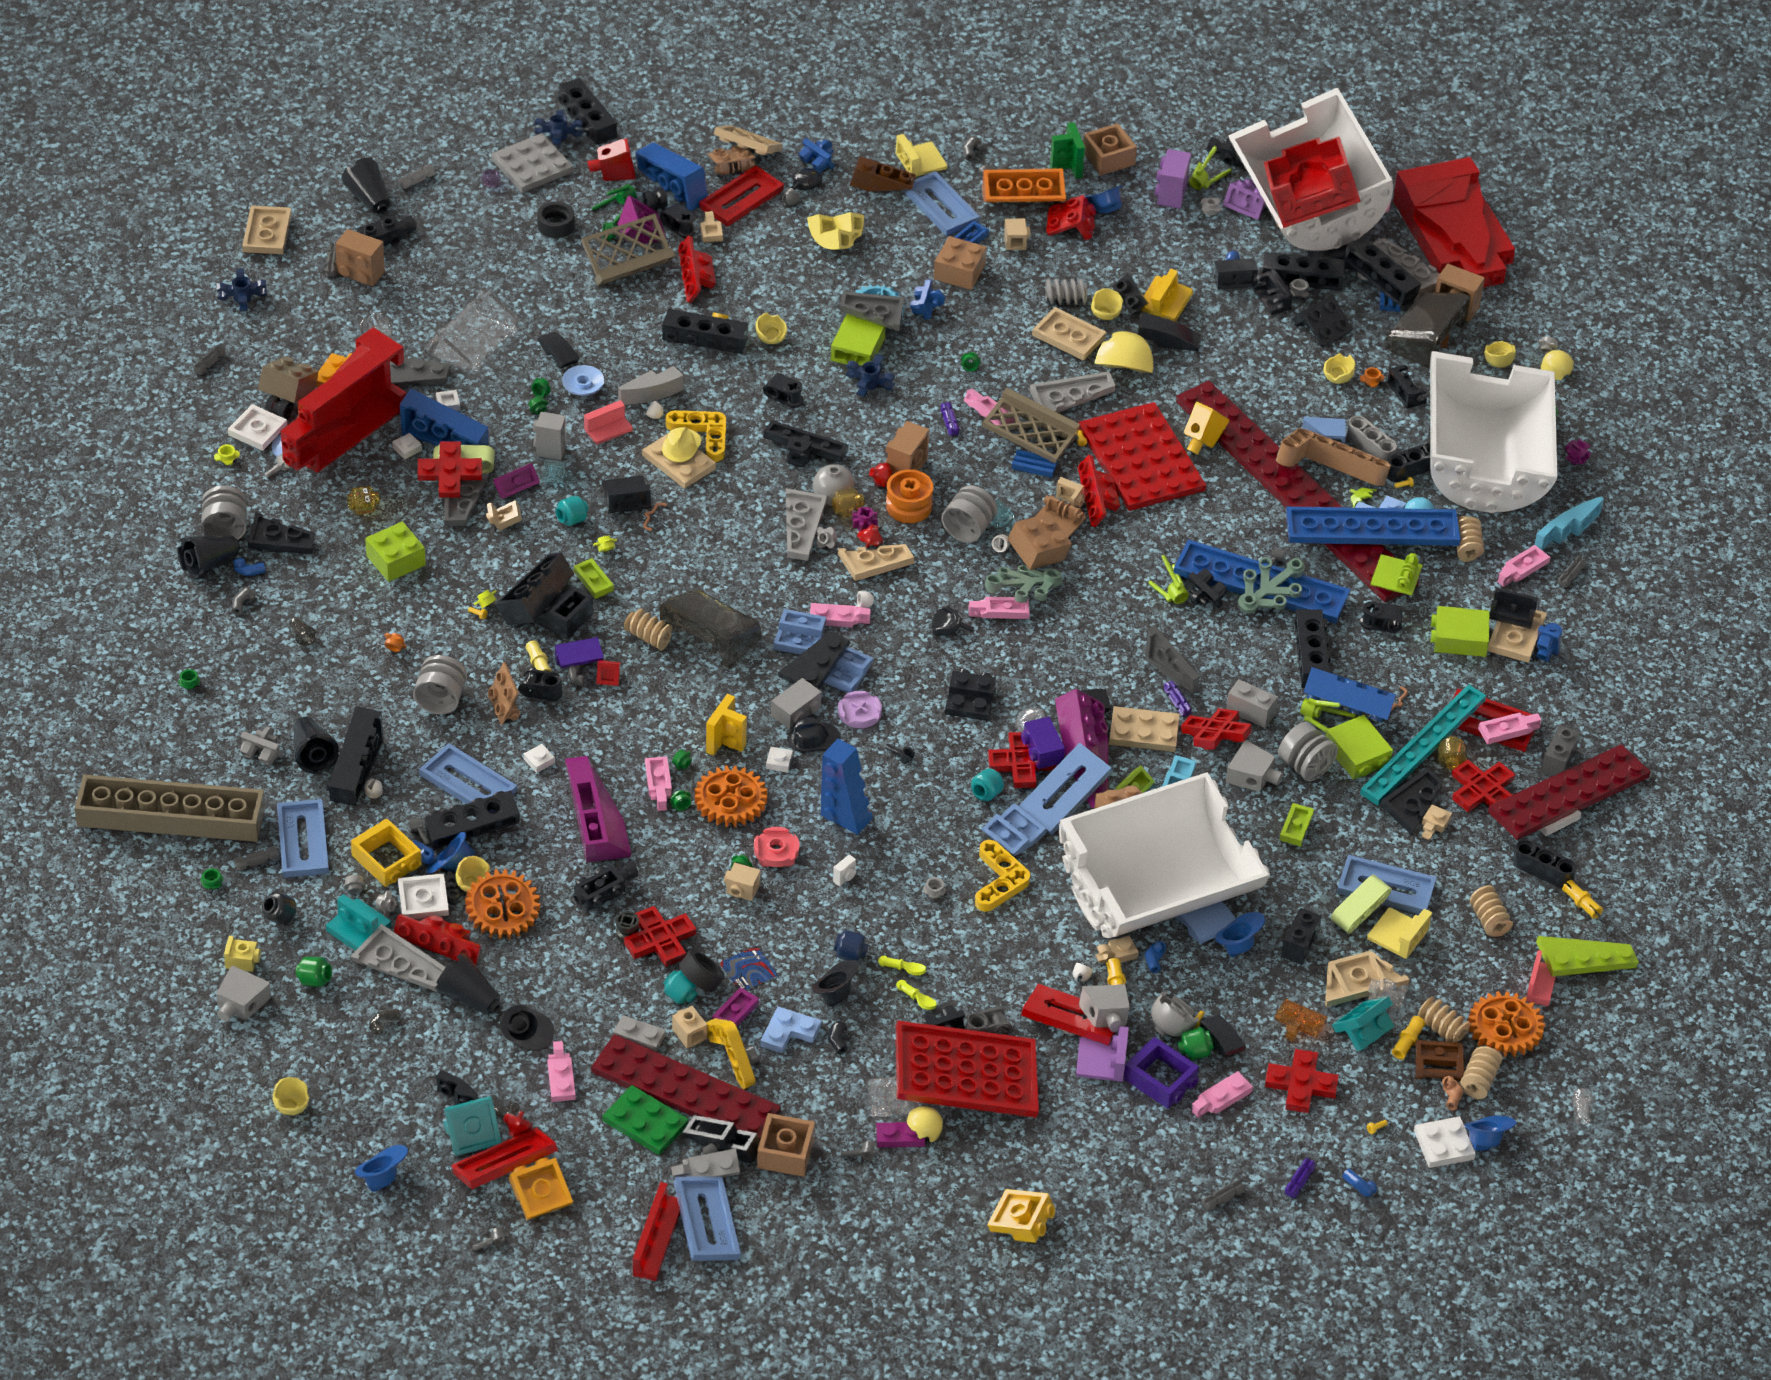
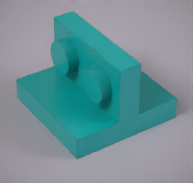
[326,894,392,951]
[1332,996,1395,1051]
[443,1096,502,1156]

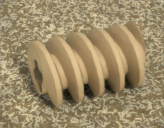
[1457,516,1484,562]
[624,608,672,651]
[1470,885,1513,937]
[1418,997,1471,1043]
[1460,1047,1503,1099]

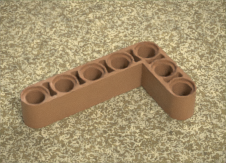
[1276,428,1391,486]

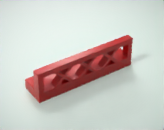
[633,1182,681,1281]

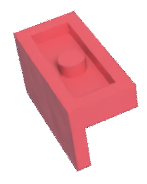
[584,400,632,445]
[1526,950,1556,1007]

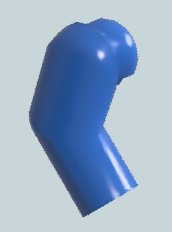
[1343,1169,1377,1197]

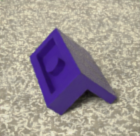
[555,637,604,668]

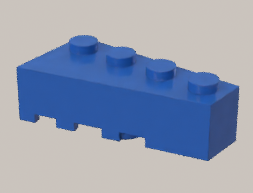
[635,142,708,211]
[400,389,489,446]
[1304,667,1396,722]
[820,739,873,835]

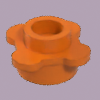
[1360,367,1385,388]
[384,633,407,652]

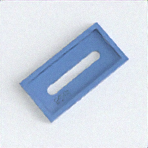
[902,171,980,236]
[419,743,517,814]
[1019,743,1113,835]
[277,799,329,878]
[1337,855,1437,914]
[674,1176,741,1261]

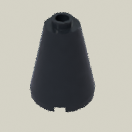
[341,158,390,213]
[177,535,240,579]
[293,717,340,774]
[435,953,501,1015]

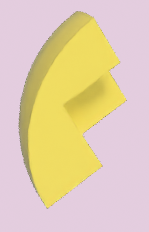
[807,212,864,250]
[1095,331,1153,373]

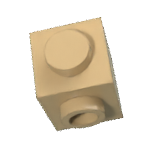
[1004,219,1030,250]
[724,863,760,901]
[672,1006,707,1049]

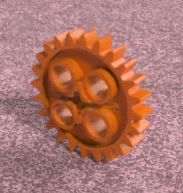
[695,766,767,827]
[465,869,540,940]
[1468,991,1545,1057]

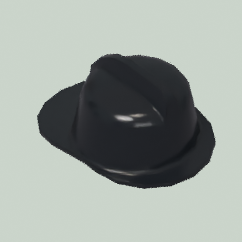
[787,717,840,752]
[812,960,860,1007]
[500,1005,555,1050]

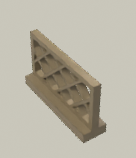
[581,214,675,286]
[982,388,1080,463]

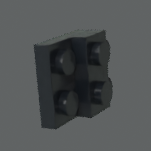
[945,669,996,721]

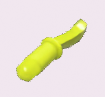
[878,956,926,976]
[896,980,937,1010]

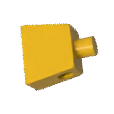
[1184,402,1230,455]

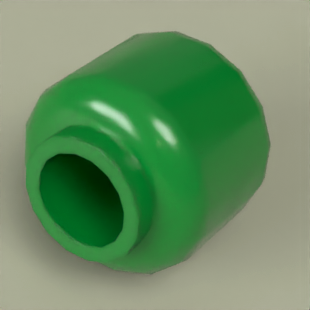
[295,956,332,987]
[1178,1027,1214,1061]

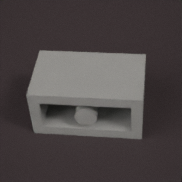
[533,412,566,460]
[771,678,821,729]
[1226,679,1278,728]

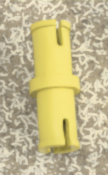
[526,641,552,672]

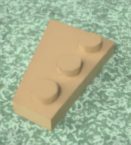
[838,544,914,581]

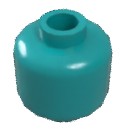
[555,495,589,526]
[971,768,1004,801]
[663,970,698,1005]

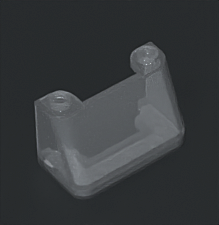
[424,287,521,373]

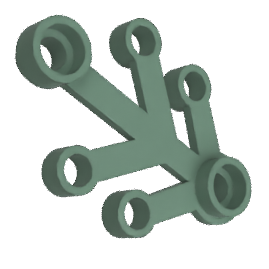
[1238,557,1305,614]
[985,565,1063,603]

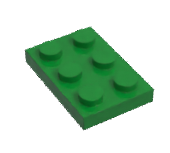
[602,1085,689,1156]

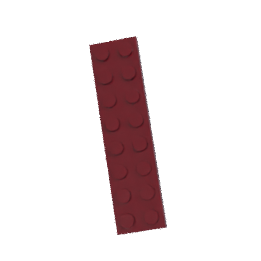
[1488,744,1651,840]
[591,1034,781,1140]

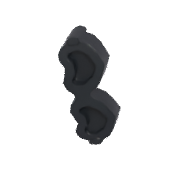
[444,871,460,905]

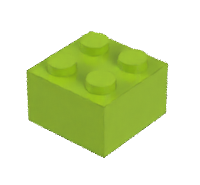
[365,521,426,582]

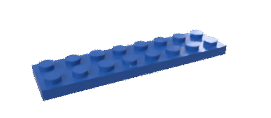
[1286,507,1460,546]
[1173,539,1351,624]

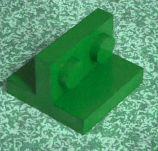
[1050,122,1085,179]

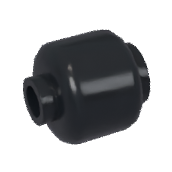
[262,892,297,924]

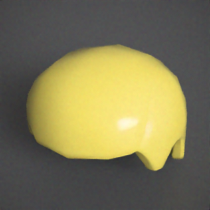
[1091,288,1123,320]
[755,313,787,344]
[1484,341,1516,368]
[1541,350,1574,380]
[1323,353,1355,384]
[455,856,490,892]
[273,1077,309,1116]
[907,1106,943,1142]

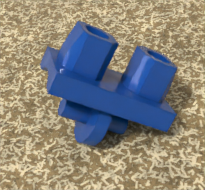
[799,138,835,173]
[910,279,946,319]
[1537,623,1562,662]

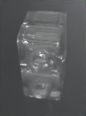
[868,1077,919,1117]

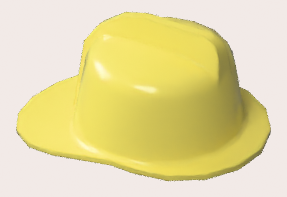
[662,427,701,462]

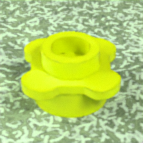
[214,445,240,465]
[593,535,617,552]
[474,590,497,609]

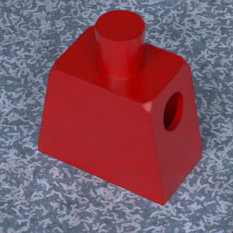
[587,138,636,181]

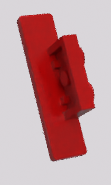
[678,236,716,304]
[1078,455,1120,527]
[394,914,481,965]

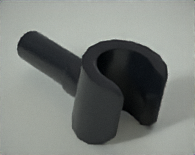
[885,744,915,764]

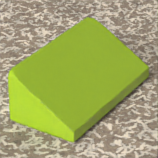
[1113,765,1155,793]

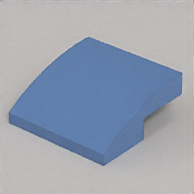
[773,609,827,655]
[824,647,873,693]
[982,803,1047,856]
[1175,901,1236,944]

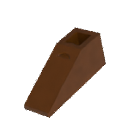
[850,156,916,192]

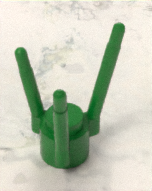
[592,184,637,226]

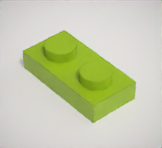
[573,558,614,599]
[1279,803,1314,847]

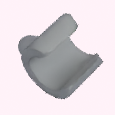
[264,454,290,478]

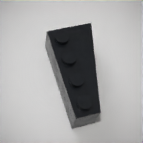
[495,552,574,625]
[326,706,384,806]

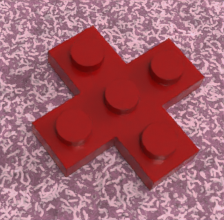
[417,441,482,498]
[1181,708,1252,750]
[988,732,1057,788]
[1451,759,1515,812]
[624,906,696,967]
[1265,1049,1339,1113]

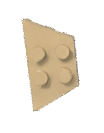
[1325,951,1409,1007]

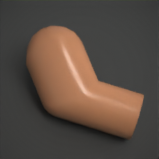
[1442,1076,1463,1111]

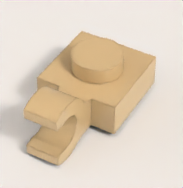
[700,211,723,243]
[1421,805,1452,841]
[1096,936,1139,963]

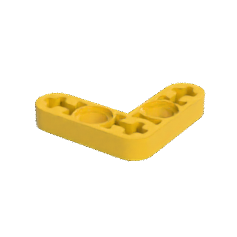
[666,411,726,462]
[975,840,1030,912]
[706,1018,756,1089]

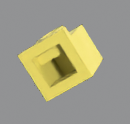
[224,936,261,972]

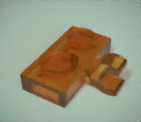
[1275,999,1328,1041]

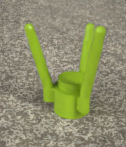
[1188,147,1232,190]
[1148,555,1189,604]
[1300,698,1356,733]

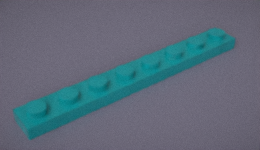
[1360,684,1486,805]

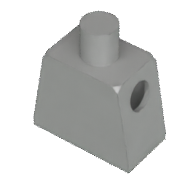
[1226,740,1283,791]
[216,965,271,1022]
[1079,984,1130,1032]

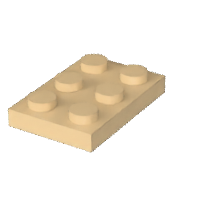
[714,125,783,155]
[242,206,292,255]
[1032,307,1106,361]
[642,433,716,489]
[1487,610,1547,663]
[1109,706,1180,752]

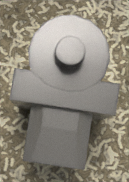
[240,727,284,766]

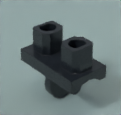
[1112,274,1149,316]
[1189,568,1228,608]
[922,1005,965,1029]

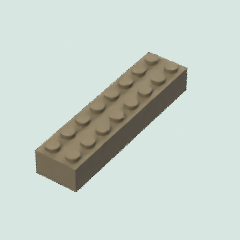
[74,774,266,842]

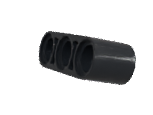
[1387,442,1431,482]
[1513,840,1577,888]

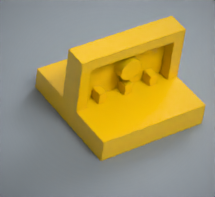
[1140,269,1193,322]
[706,694,747,756]

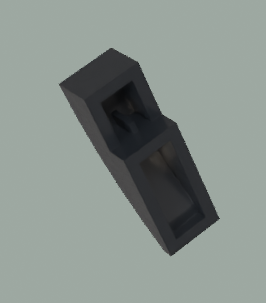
[1138,313,1200,351]
[683,1115,760,1164]

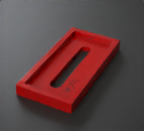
[699,165,784,227]
[1452,689,1541,752]
[1021,984,1117,1046]
[451,1127,558,1189]

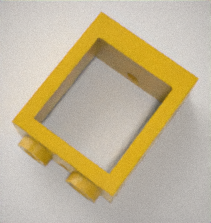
[351,818,422,887]

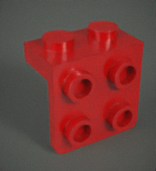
[1046,195,1096,240]

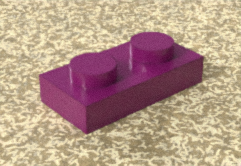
[493,463,540,499]
[712,987,759,1027]
[876,1122,925,1148]

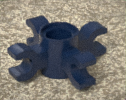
[534,110,583,145]
[216,268,267,311]
[846,354,895,397]

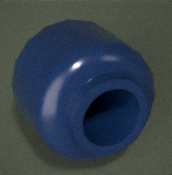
[833,930,869,962]

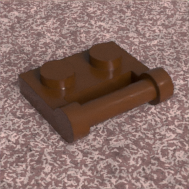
[1415,1040,1464,1082]

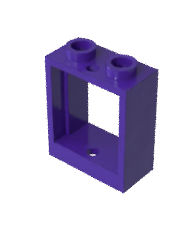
[1123,1037,1199,1109]

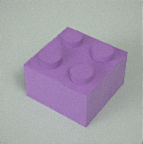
[1155,149,1191,209]

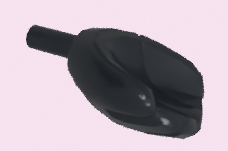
[790,168,823,190]
[931,606,974,636]

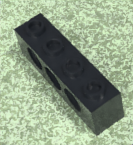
[557,78,617,145]
[1343,236,1422,307]
[1261,252,1345,291]
[662,308,748,354]
[1294,609,1333,688]
[424,790,520,850]

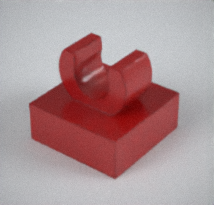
[596,660,621,686]

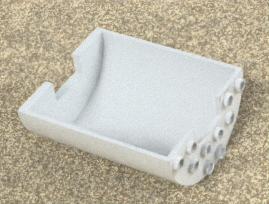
[1228,88,1393,251]
[1430,351,1557,513]
[1059,772,1270,938]

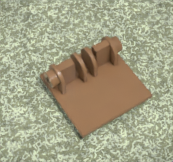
[707,146,755,175]
[1035,495,1087,538]
[488,662,520,725]

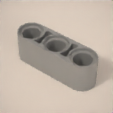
[1347,416,1397,462]

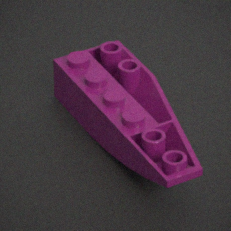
[1055,689,1108,809]
[565,756,631,863]

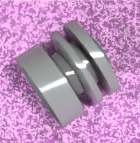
[941,485,997,543]
[201,486,247,540]
[413,655,467,714]
[1278,722,1338,782]

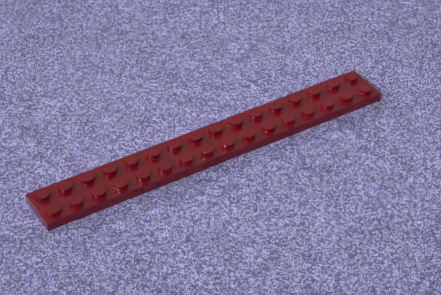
[1176,380,1419,603]

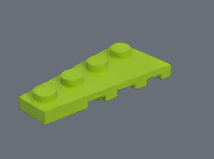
[1536,936,1639,977]

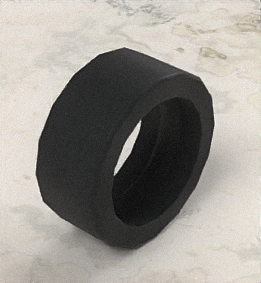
[537,201,575,238]
[679,950,725,992]

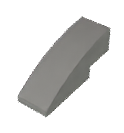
[618,366,683,405]

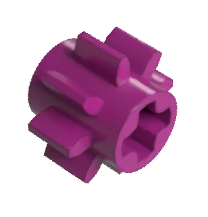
[1565,439,1591,466]
[852,507,878,531]

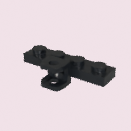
[763,420,849,468]

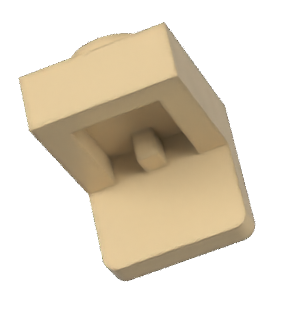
[1056,477,1085,508]
[486,501,522,531]

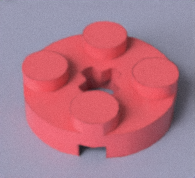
[754,827,799,867]

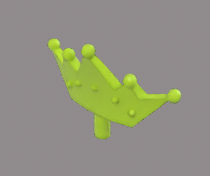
[1350,488,1377,508]

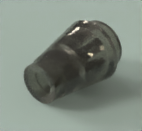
[289,617,316,646]

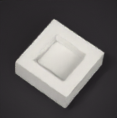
[436,390,460,411]
[392,433,422,459]
[524,744,555,773]
[766,747,793,772]
[833,855,856,886]

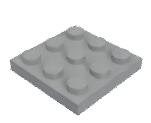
[491,133,573,193]

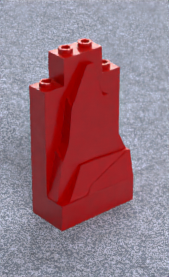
[1264,136,1361,228]
[1393,157,1515,287]
[280,327,406,473]

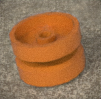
[886,469,933,523]

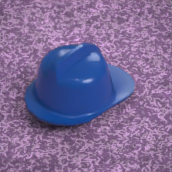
[1086,185,1123,214]
[426,832,475,874]
[1215,912,1265,957]
[1464,1116,1516,1151]
[355,1145,408,1192]

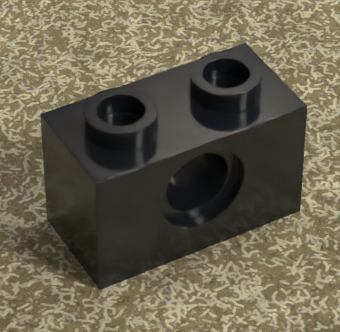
[1281,908,1322,965]

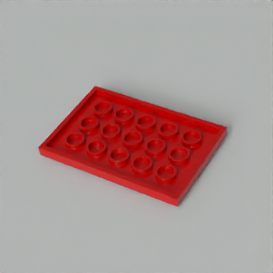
[1078,402,1206,511]
[895,1020,1039,1118]

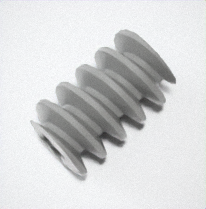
[1045,279,1087,305]

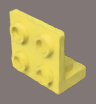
[896,134,947,177]
[1367,908,1432,959]

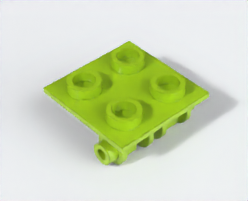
[1370,553,1423,596]

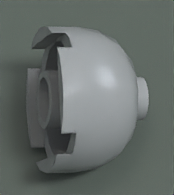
[813,464,855,506]
[1151,992,1199,1037]

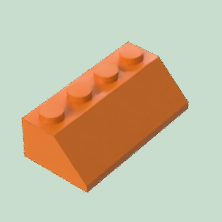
[982,169,1066,202]

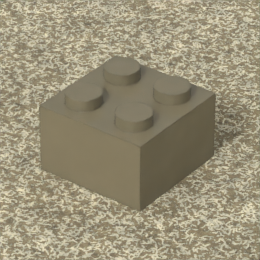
[258,357,319,403]

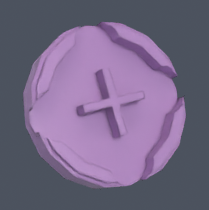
[838,691,882,728]

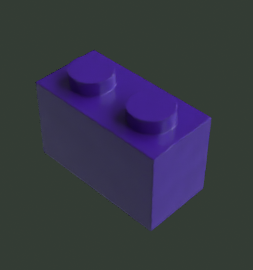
[1021,717,1065,769]

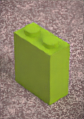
[831,314,886,366]
[1430,606,1489,657]
[1326,715,1393,780]

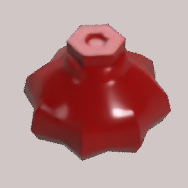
[869,463,892,487]
[857,524,883,548]
[504,1111,533,1137]

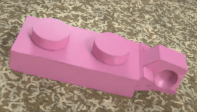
[964,389,1015,425]
[1497,545,1551,587]
[968,597,1030,619]
[810,603,871,628]
[1478,713,1541,744]
[645,757,672,811]
[548,1041,576,1102]
[1192,1071,1253,1118]

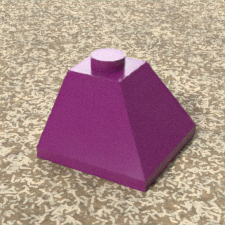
[618,196,667,244]

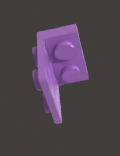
[1223,179,1266,220]
[1076,1026,1129,1082]

